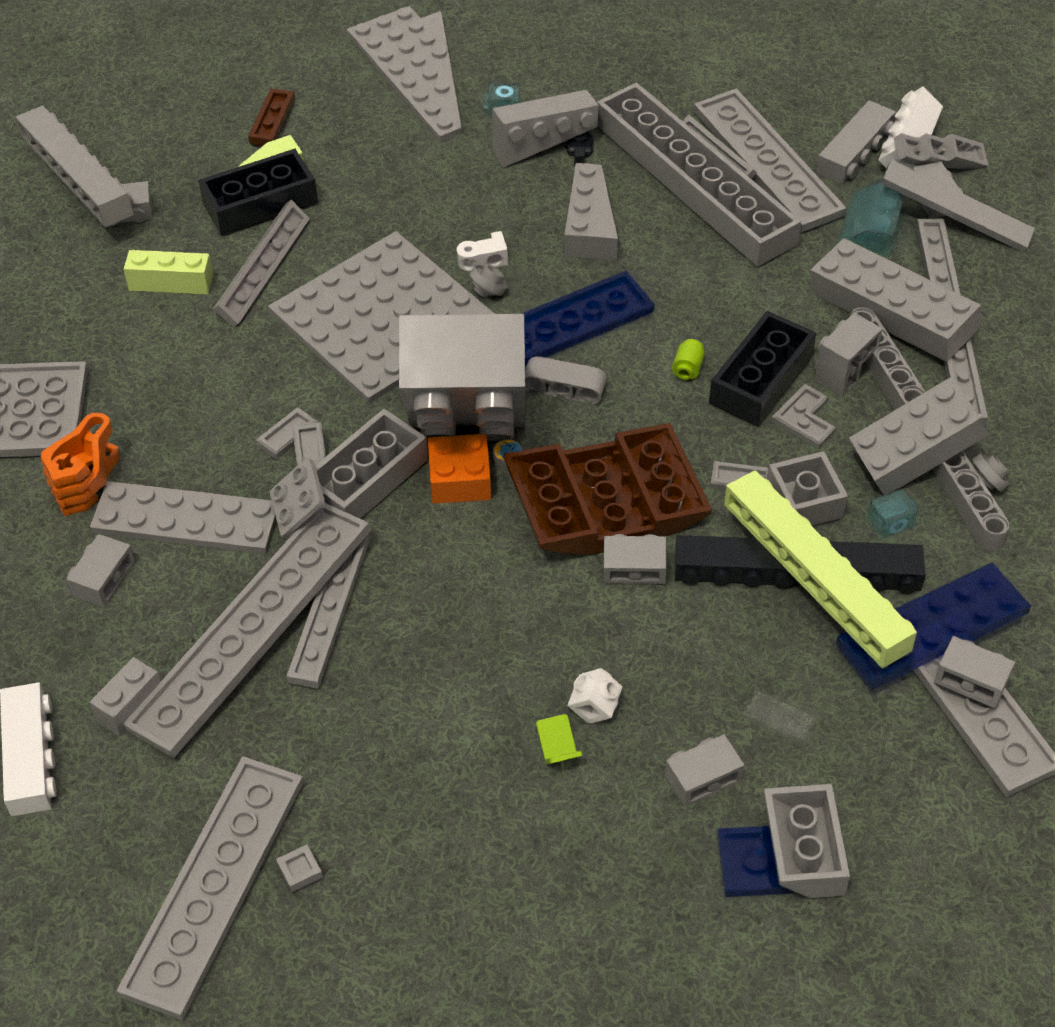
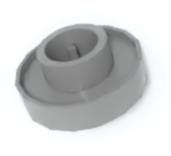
[470,264,508,298]
[972,452,1010,492]

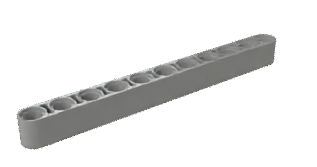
[851,307,1009,551]

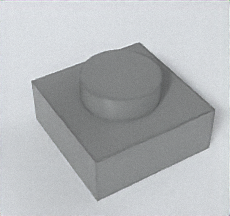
[276,844,323,893]

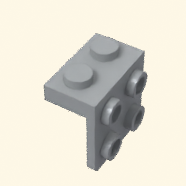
[269,458,324,539]

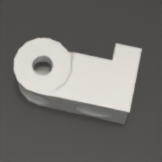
[457,231,508,271]

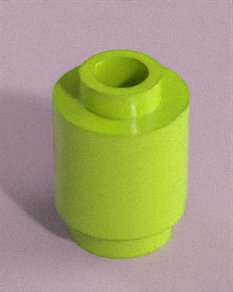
[672,339,705,380]

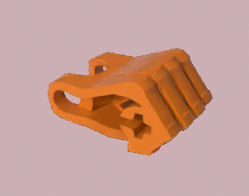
[41,413,120,516]

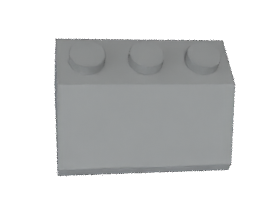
[764,784,850,898]

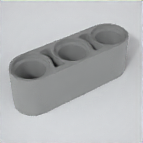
[525,357,607,405]

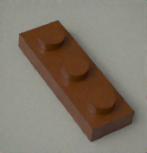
[248,88,295,146]

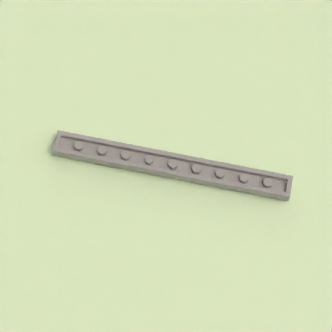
[916,219,988,425]

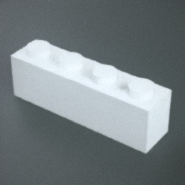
[879,86,943,169]
[0,683,57,816]

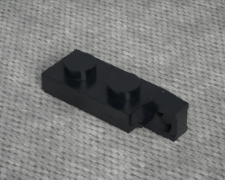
[567,129,593,166]

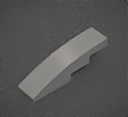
[894,133,989,169]

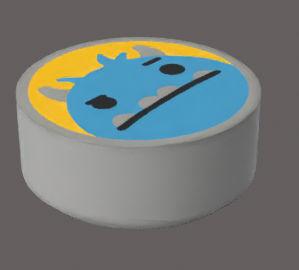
[493,439,522,467]

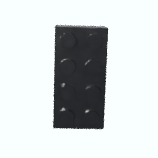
[198,148,318,235]
[709,311,817,427]

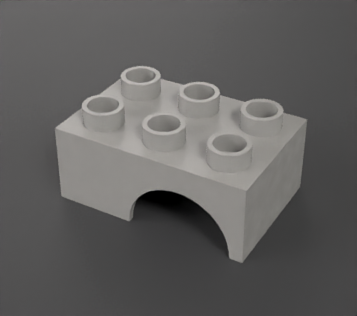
[399,314,526,441]

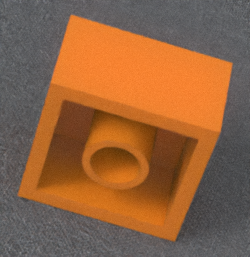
[428,434,491,504]

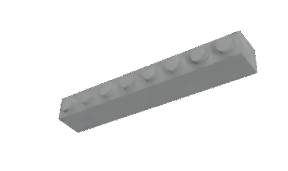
[15,106,134,228]

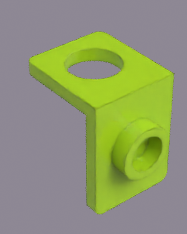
[536,714,583,764]

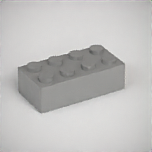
[849,376,989,495]
[315,409,428,519]

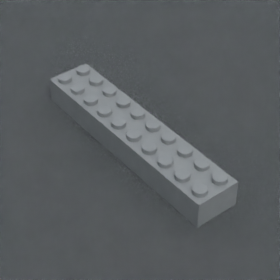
[597,82,801,267]

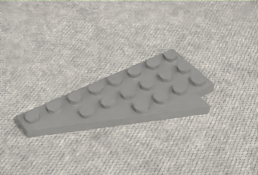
[347,6,462,142]

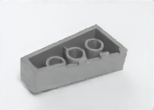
[492,90,599,168]
[564,163,618,260]

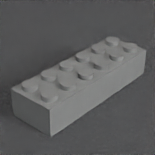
[810,238,981,362]

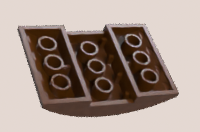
[503,423,712,554]

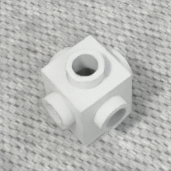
[567,668,623,723]

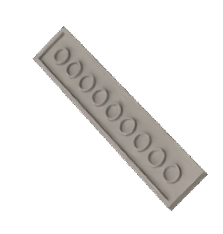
[123,502,371,758]

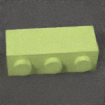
[124,250,213,294]

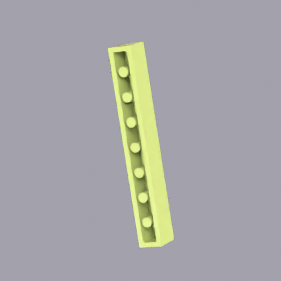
[724,470,917,669]

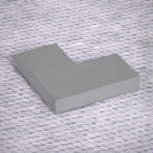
[771,384,836,449]

